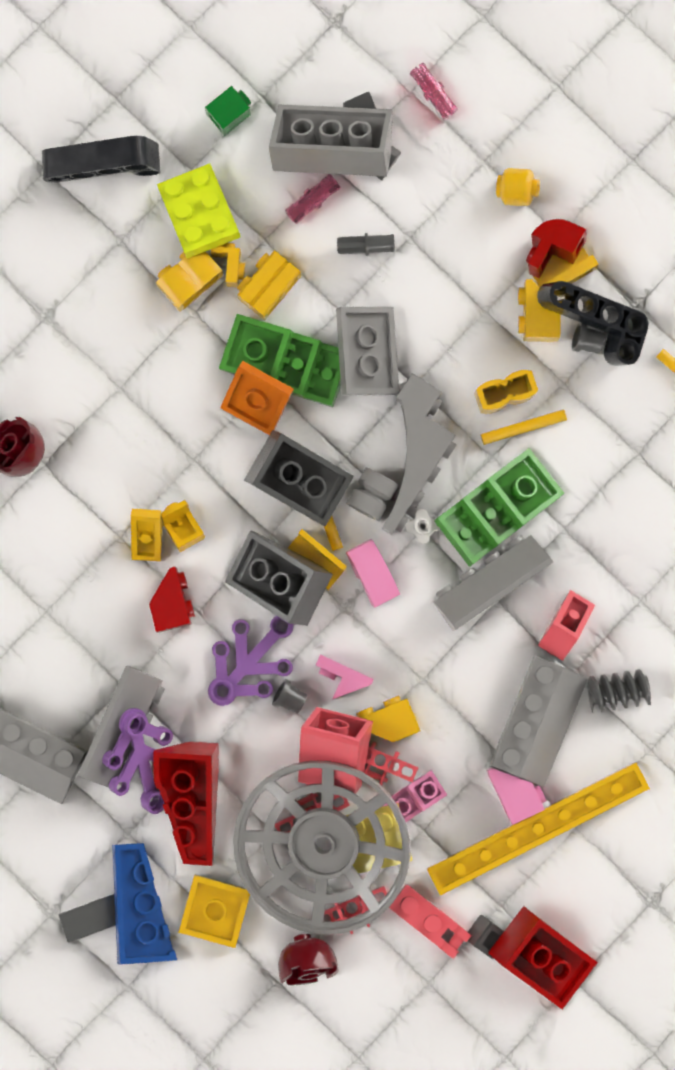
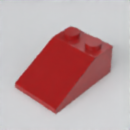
[488,906,598,1010]

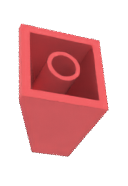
[298,707,373,794]

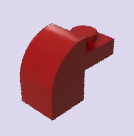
[526,219,587,279]

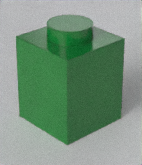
[205,86,251,136]

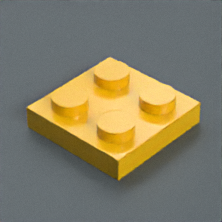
[178,874,250,948]

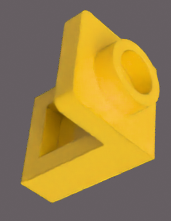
[211,243,245,288]
[161,500,205,552]

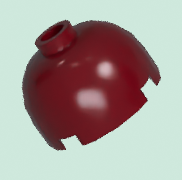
[0,417,45,477]
[278,934,339,986]

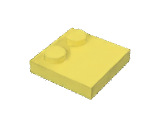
[346,803,413,873]

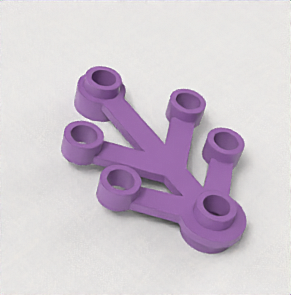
[208,616,294,706]
[102,708,173,814]

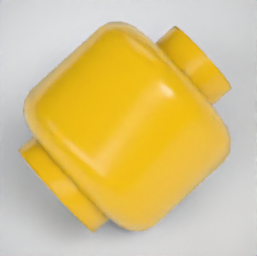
[496,168,540,206]

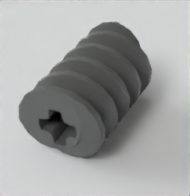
[587,669,651,713]

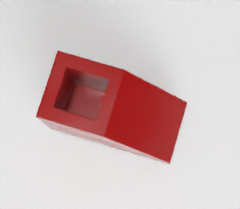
[149,566,195,633]

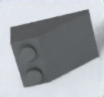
[244,430,354,526]
[225,531,333,626]

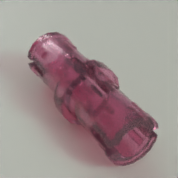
[409,63,458,120]
[284,174,341,224]

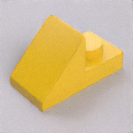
[131,509,163,562]

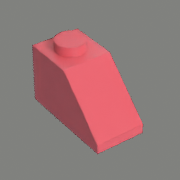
[538,590,595,661]

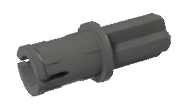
[337,233,395,256]

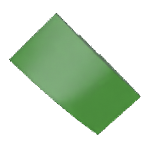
[219,314,341,408]
[434,448,565,567]

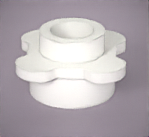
[405,509,440,544]

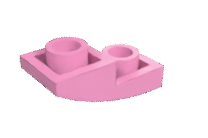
[346,539,400,608]
[383,770,447,822]

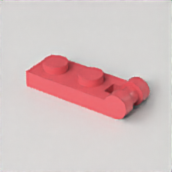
[389,884,472,959]

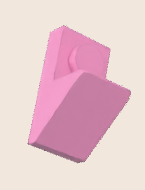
[316,654,374,699]

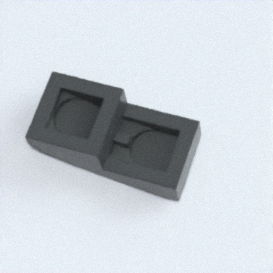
[58,894,116,943]

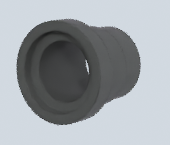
[571,323,605,354]
[272,679,307,714]

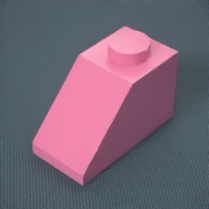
[486,768,546,825]

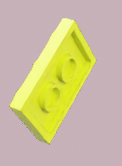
[157,163,241,259]

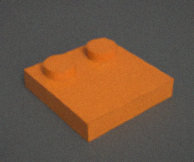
[220,361,294,435]

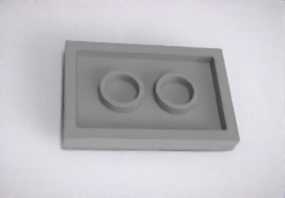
[336,307,399,395]

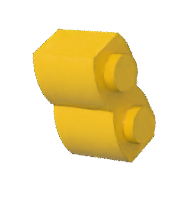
[156,252,223,312]
[474,370,538,414]

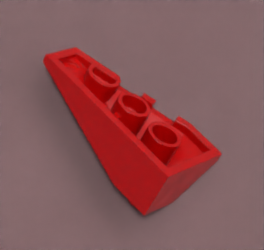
[153,741,219,866]

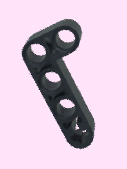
[42,136,161,182]
[537,281,649,366]

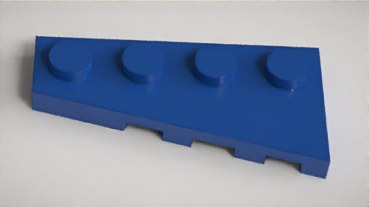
[112,843,177,965]

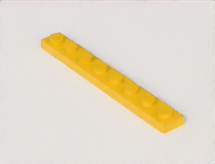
[426,762,650,896]

